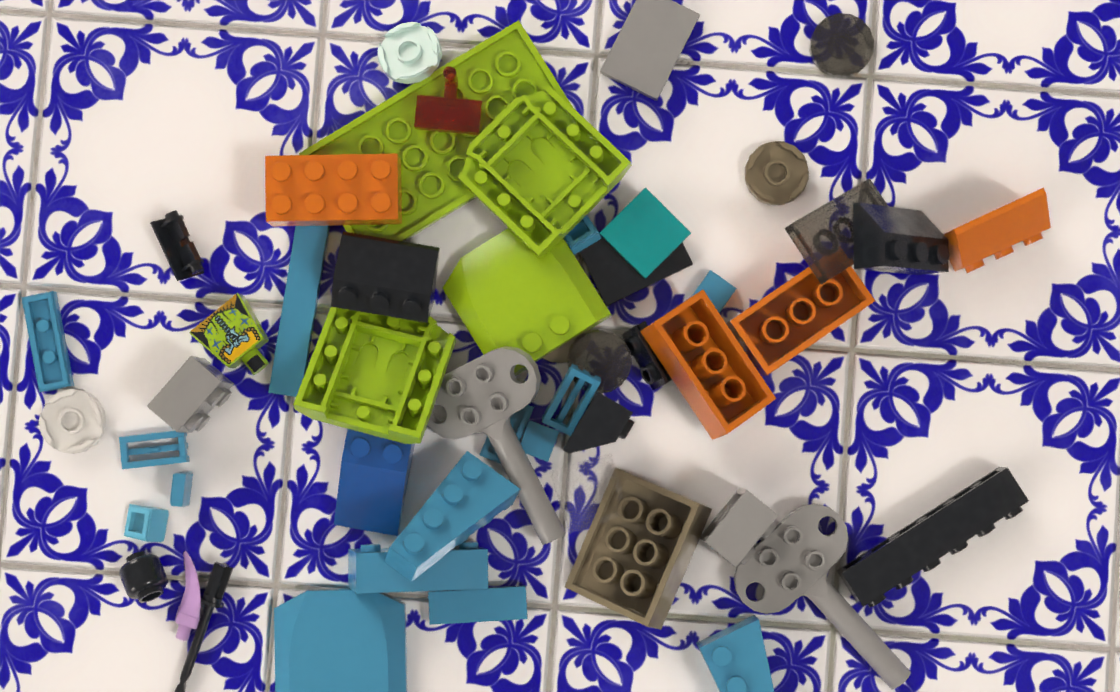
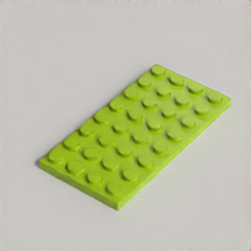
[299,20,573,241]

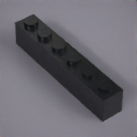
[836,467,1029,607]

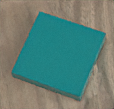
[599,187,691,279]

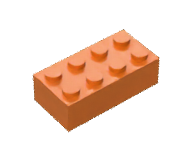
[265,153,402,227]
[726,247,875,377]
[640,290,776,440]

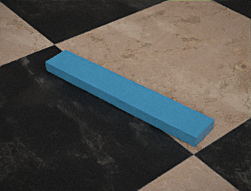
[268,226,330,397]

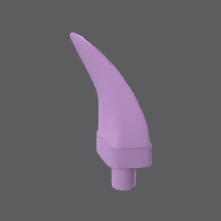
[175,551,201,641]

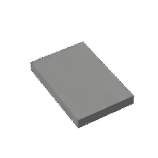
[600,0,700,101]

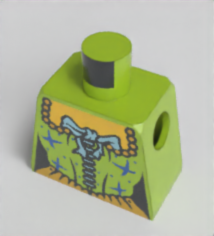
[189,293,269,375]

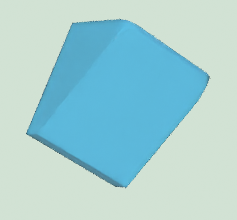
[124,504,169,542]

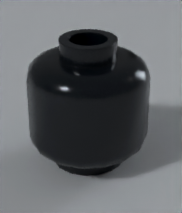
[119,551,168,603]

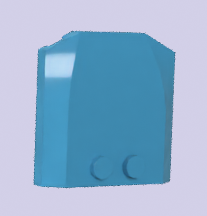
[274,589,407,692]

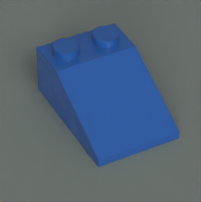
[334,429,415,536]

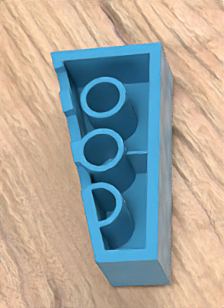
[385,451,520,582]
[348,541,488,594]
[696,615,774,692]

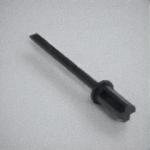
[175,562,233,692]

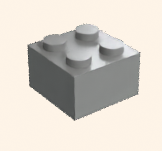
[147,356,234,433]
[700,488,778,567]

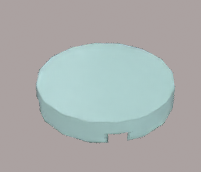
[377,22,442,84]

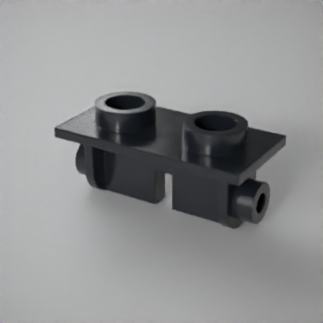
[150,210,204,281]
[621,321,672,390]

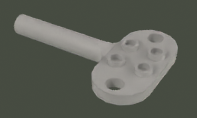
[427,346,566,545]
[734,504,911,689]

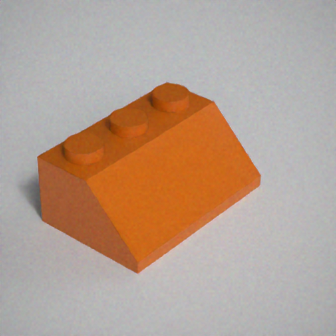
[943,187,1051,273]

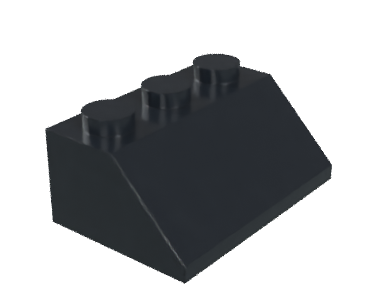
[853,202,950,275]
[331,231,440,323]
[563,392,634,454]

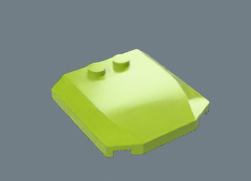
[458,86,632,258]
[442,228,612,376]
[293,307,456,444]

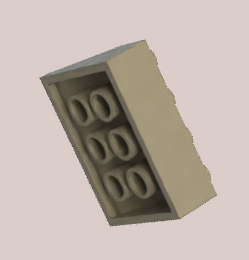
[565,467,712,630]

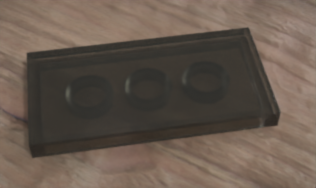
[785,178,888,285]

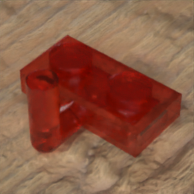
[414,66,482,135]

